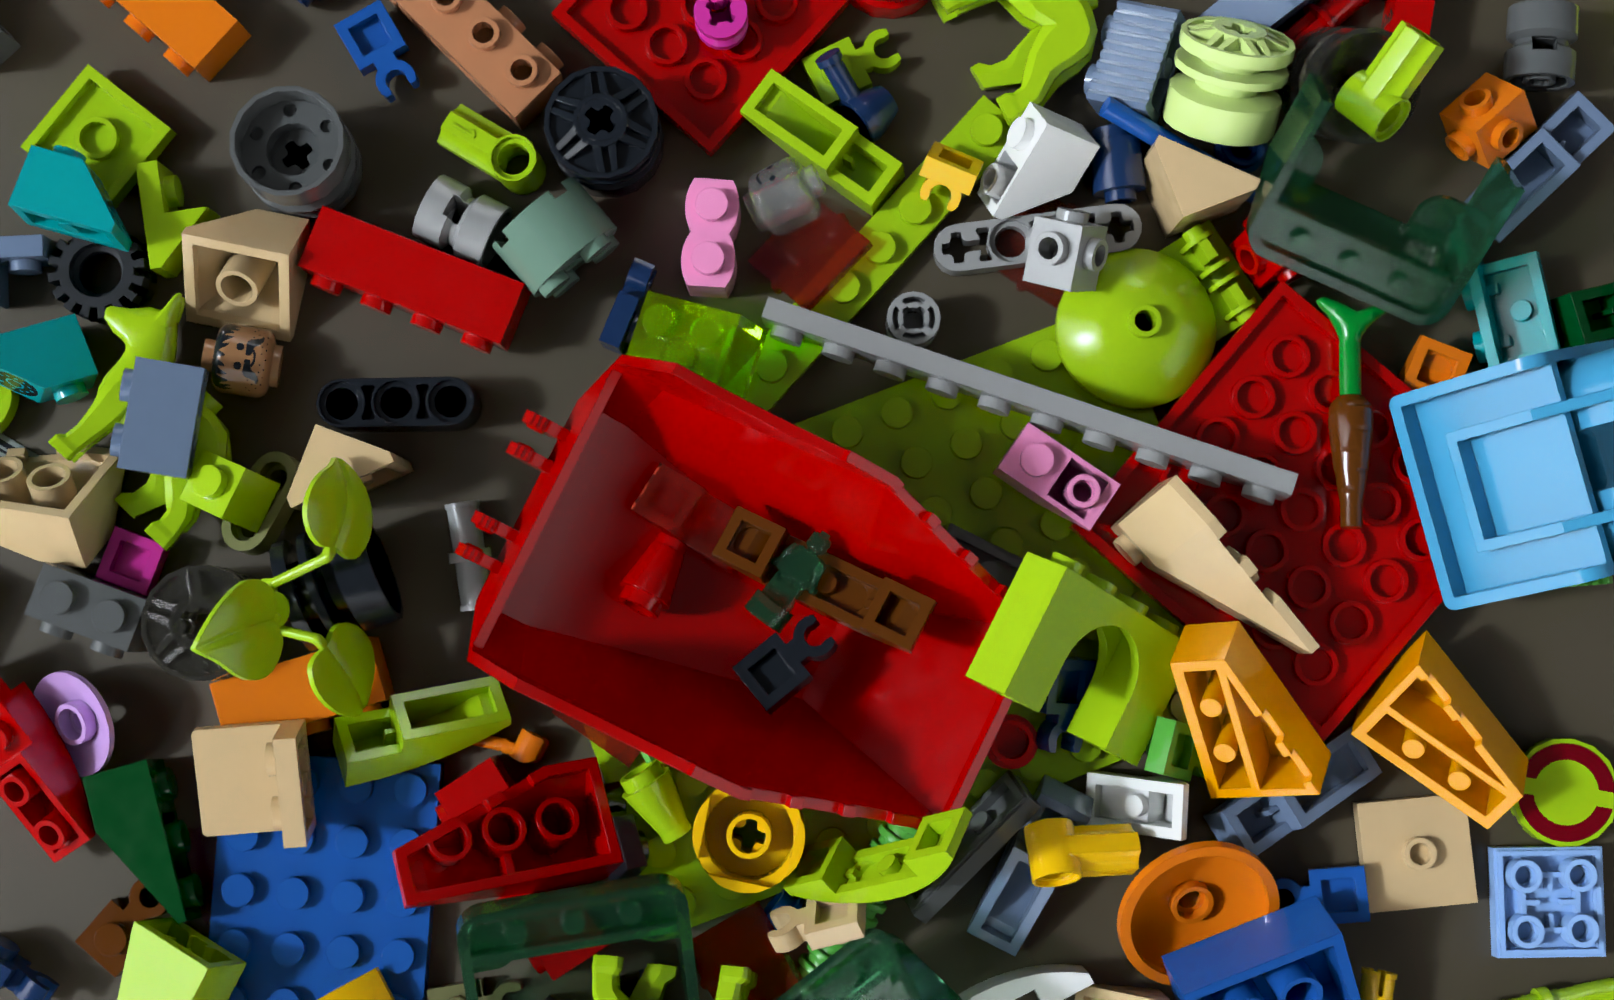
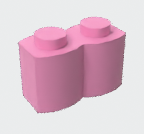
[681,178,741,298]

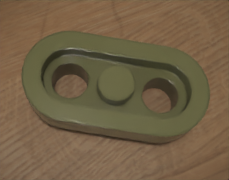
[221,451,300,556]

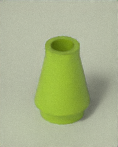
[619,759,692,844]

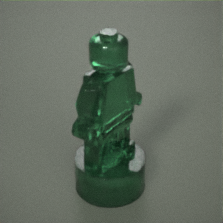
[744,530,832,633]

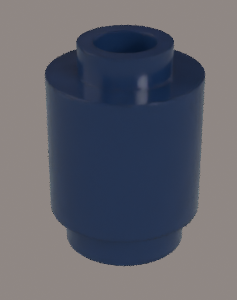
[1090,124,1147,205]

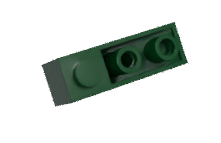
[82,759,204,923]

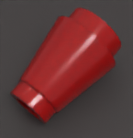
[618,532,688,619]

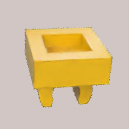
[919,141,984,211]

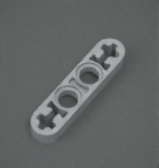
[933,203,1142,276]

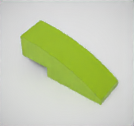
[740,68,905,217]
[333,676,511,787]

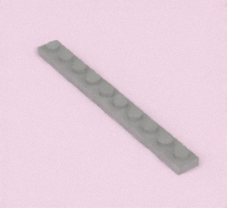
[761,296,1299,506]

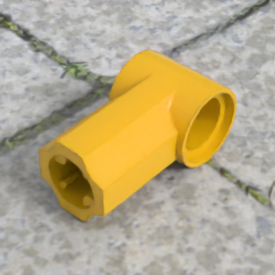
[1023,818,1141,887]

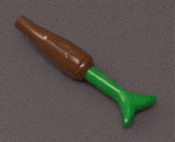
[1316,297,1387,529]

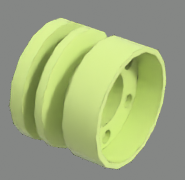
[1162,16,1296,146]

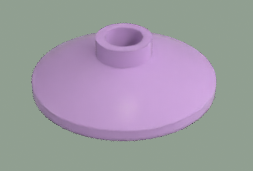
[34,670,115,777]

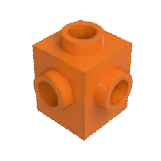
[1439,72,1537,170]

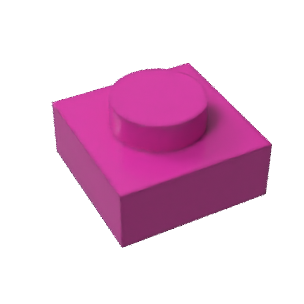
[95,526,170,596]

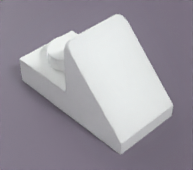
[1086,771,1189,841]

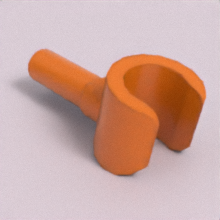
[473,728,549,764]

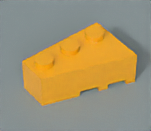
[1170,621,1331,798]

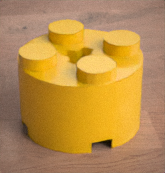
[692,789,805,893]

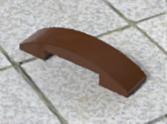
[711,506,937,653]

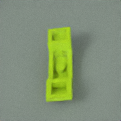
[783,807,973,903]

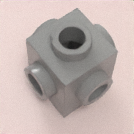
[1022,207,1108,292]

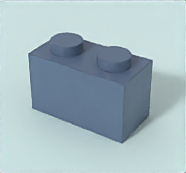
[110,356,209,480]

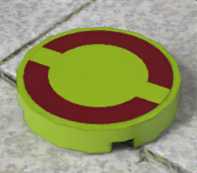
[1510,738,1614,847]

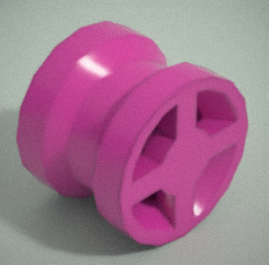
[694,0,748,50]

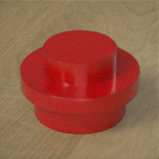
[987,714,1038,769]

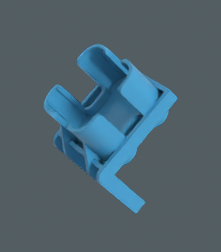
[1389,339,1614,610]

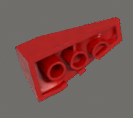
[392,757,624,909]

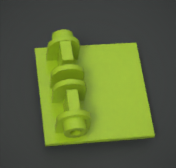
[1144,220,1263,341]

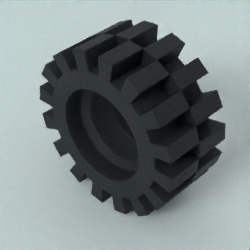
[47,232,157,325]

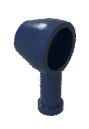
[815,48,898,143]

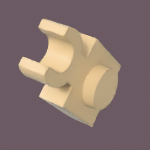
[768,899,867,953]

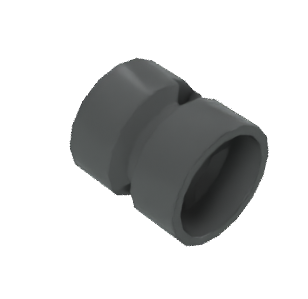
[1503,0,1580,92]

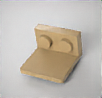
[191,719,316,849]

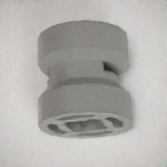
[885,291,941,348]

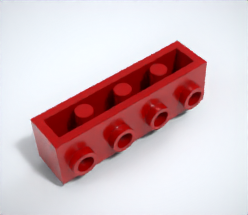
[297,205,531,354]

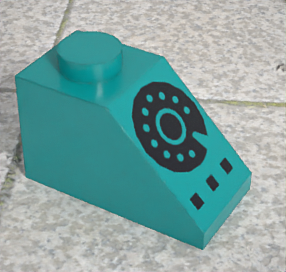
[8,145,132,252]
[0,313,98,405]

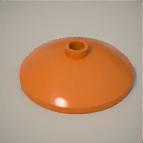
[1117,841,1280,986]

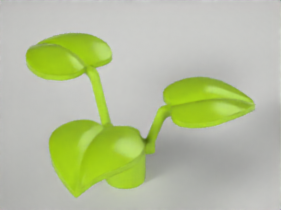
[190,457,375,717]

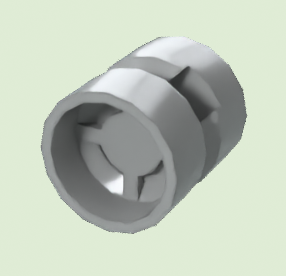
[412,174,513,268]

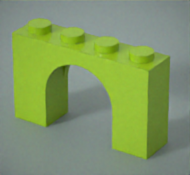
[965,552,1180,767]

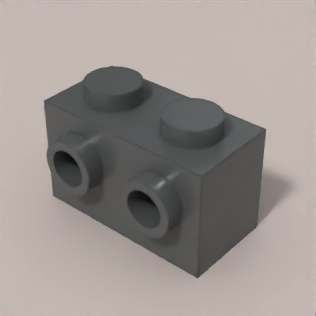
[24,563,166,659]

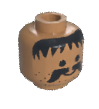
[201,324,284,398]

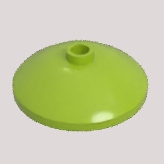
[1055,249,1217,410]

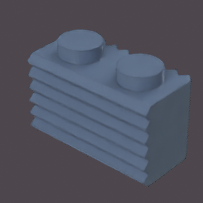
[1084,0,1186,123]

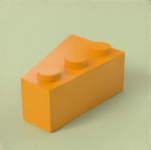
[1351,630,1529,830]

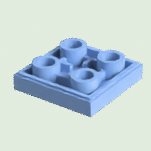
[1487,845,1606,958]

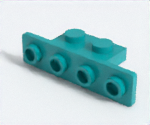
[1448,211,1561,367]

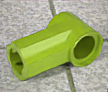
[1335,20,1444,142]
[437,104,546,195]

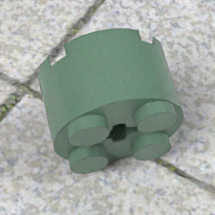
[492,177,620,299]

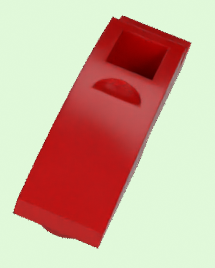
[0,677,96,863]

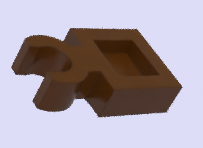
[75,880,167,978]

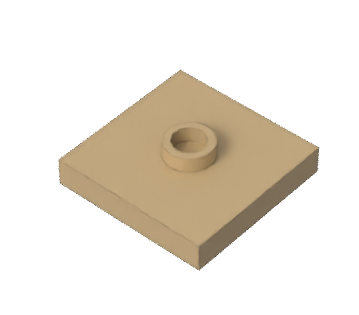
[1352,794,1478,913]

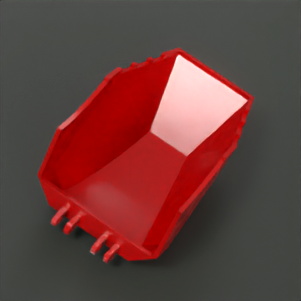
[454,354,1013,829]

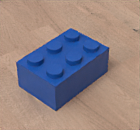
[1161,895,1361,1000]

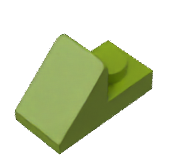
[135,160,220,279]

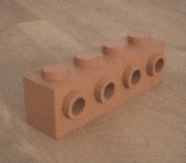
[389,0,564,130]

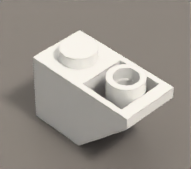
[977,102,1100,220]

